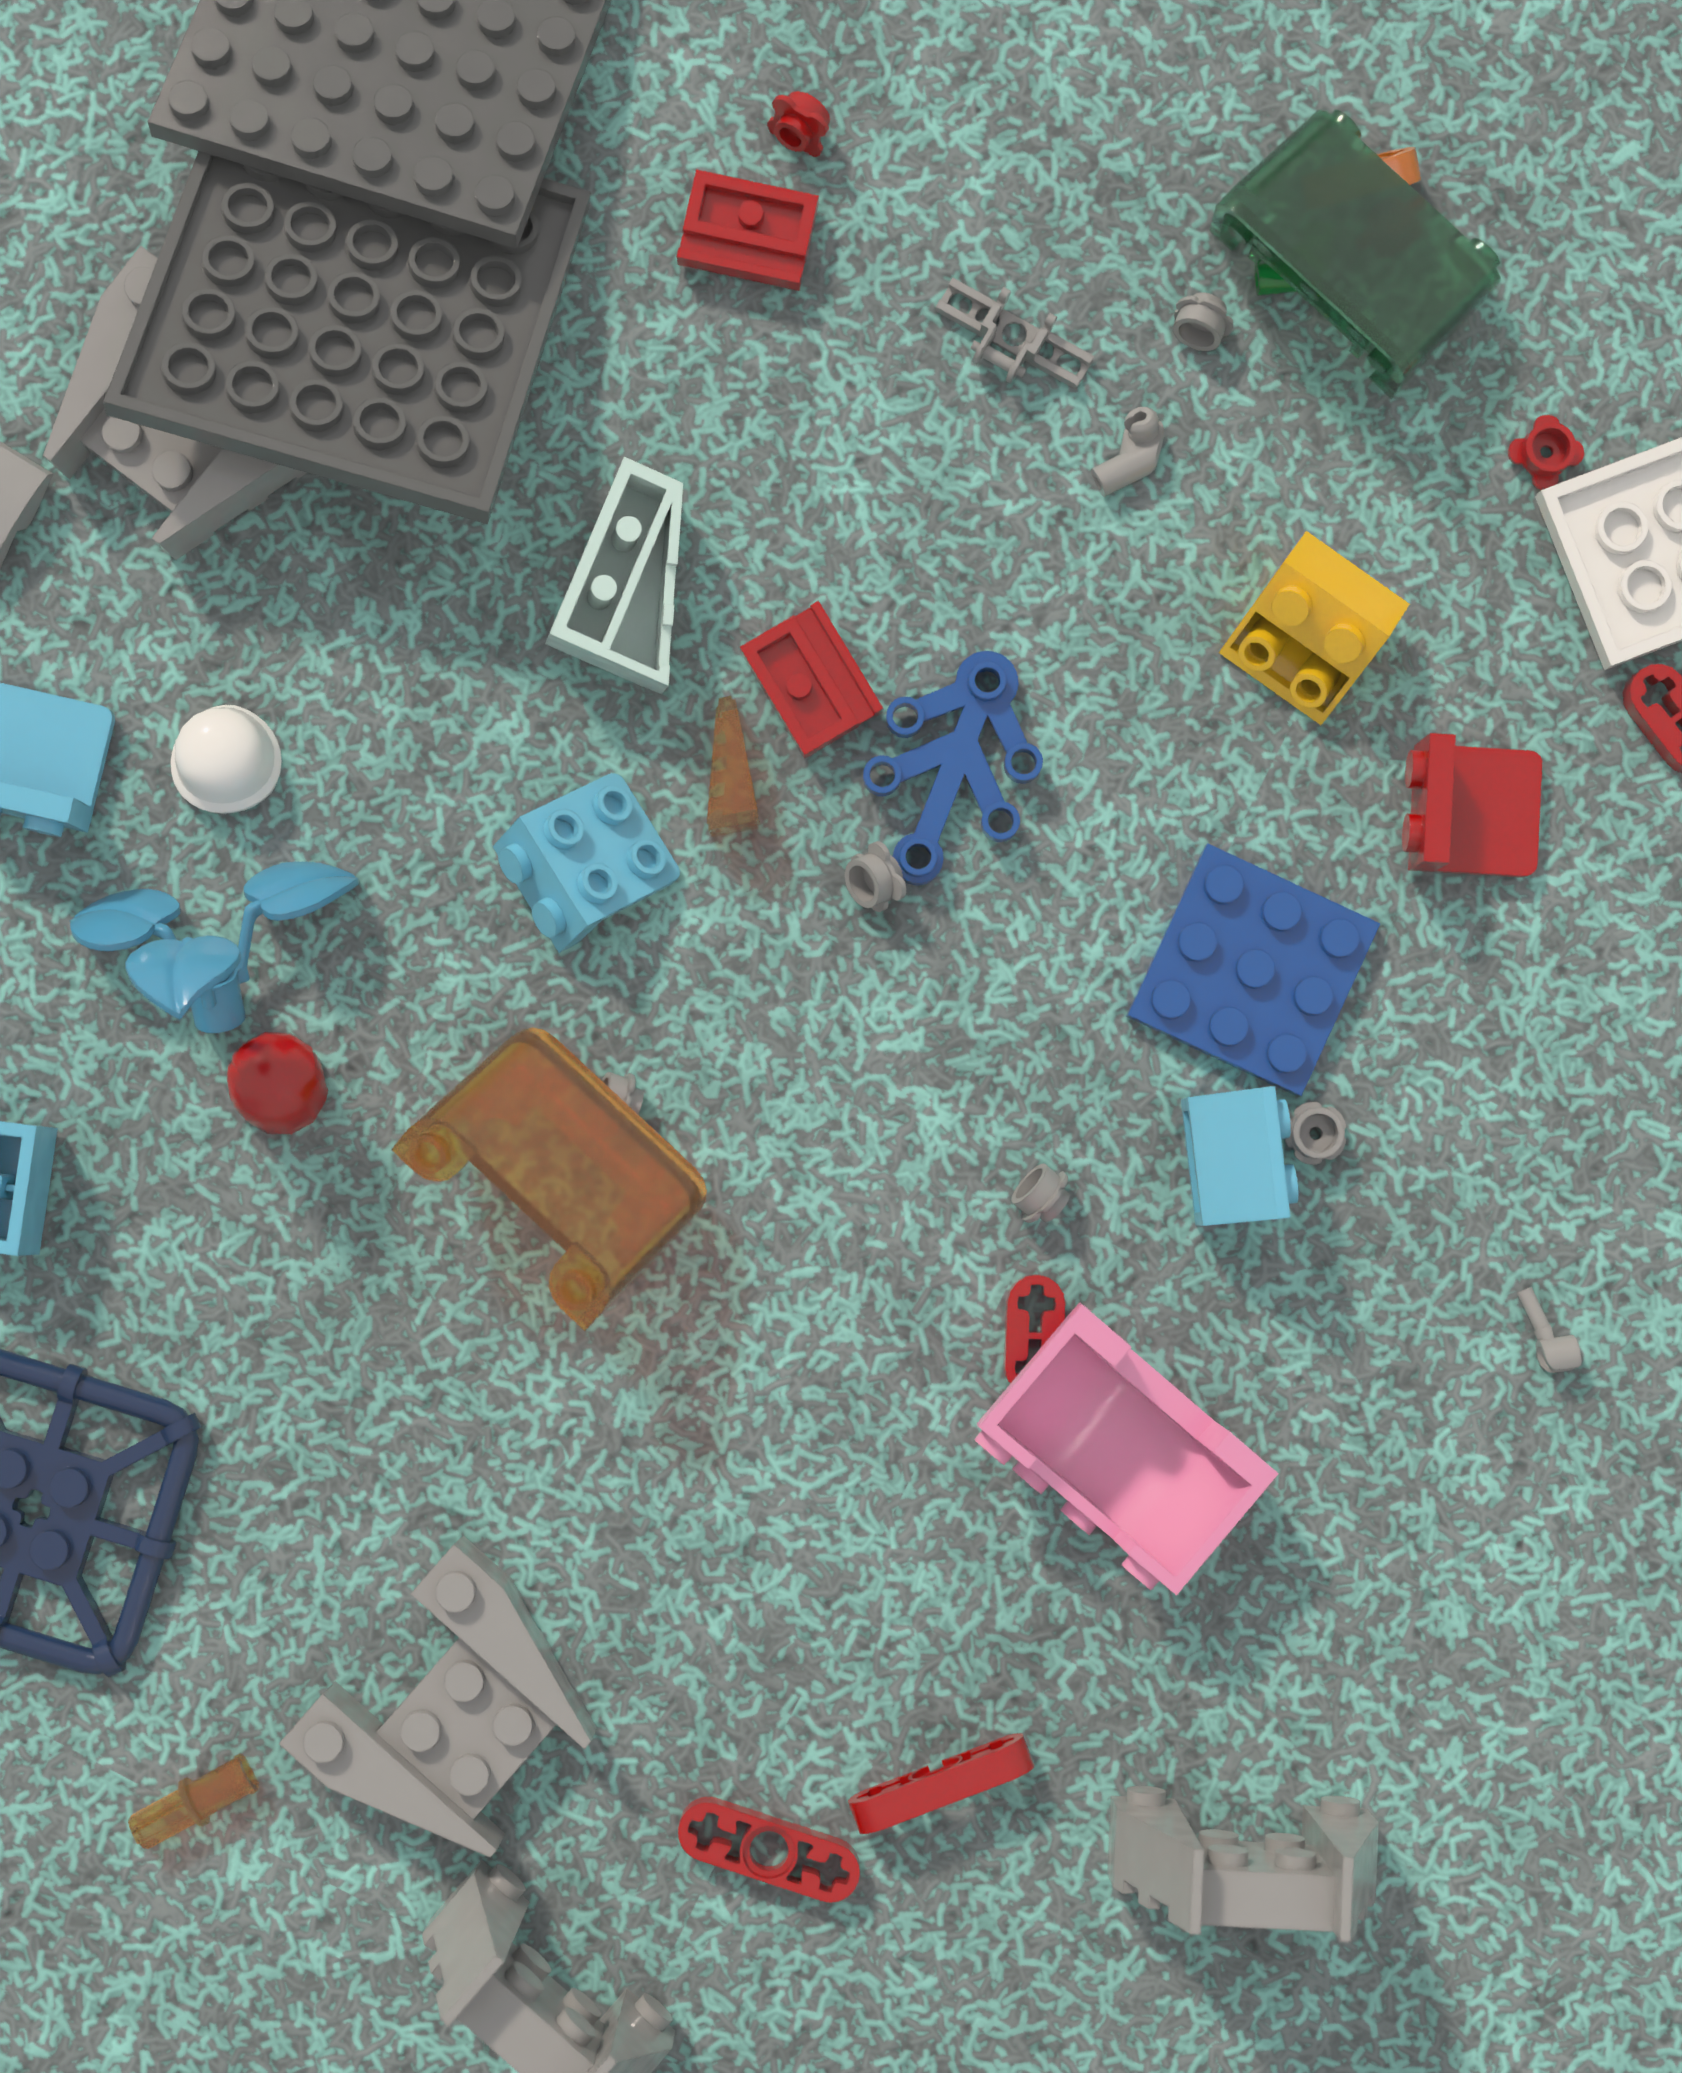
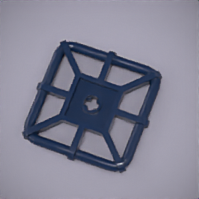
[0,1349,202,1678]

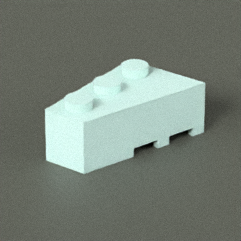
[545,457,683,694]

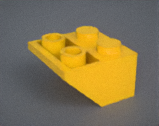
[1219,531,1410,725]

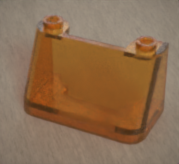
[391,1027,707,1331]

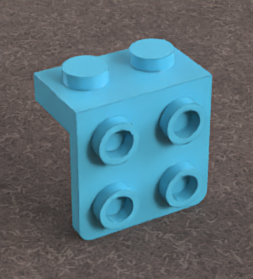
[0,683,115,837]
[493,773,680,953]

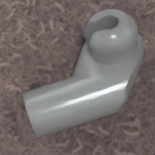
[1091,407,1164,497]

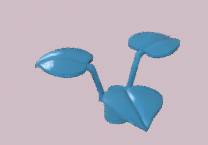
[69,862,360,1033]

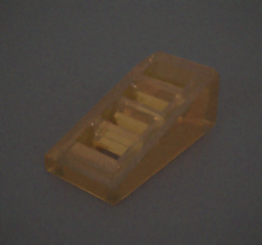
[707,696,761,837]

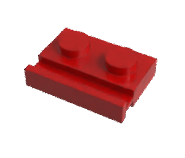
[676,169,819,291]
[740,600,884,759]

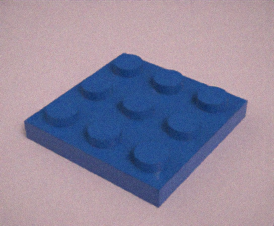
[1126,843,1380,1097]

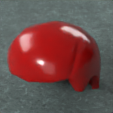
[227,1032,328,1134]

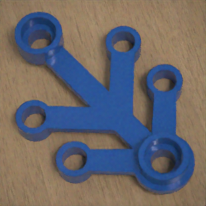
[863,651,1043,885]

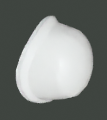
[171,705,282,814]

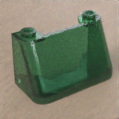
[1210,109,1501,399]

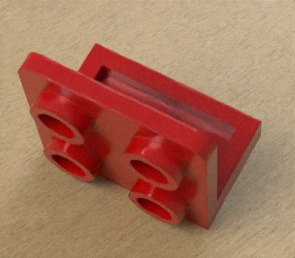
[1402,733,1542,877]

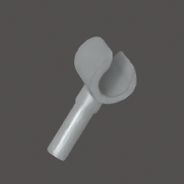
[1517,1287,1581,1373]

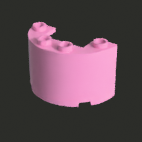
[974,1303,1279,1596]

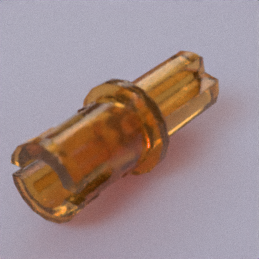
[128,1753,259,1849]

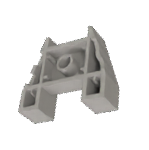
[43,246,306,560]
[279,1535,597,1857]
[1107,1786,1379,1942]
[422,1859,675,2073]

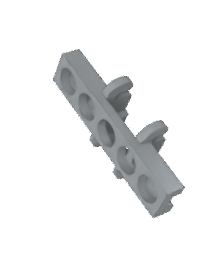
[935,277,1094,390]

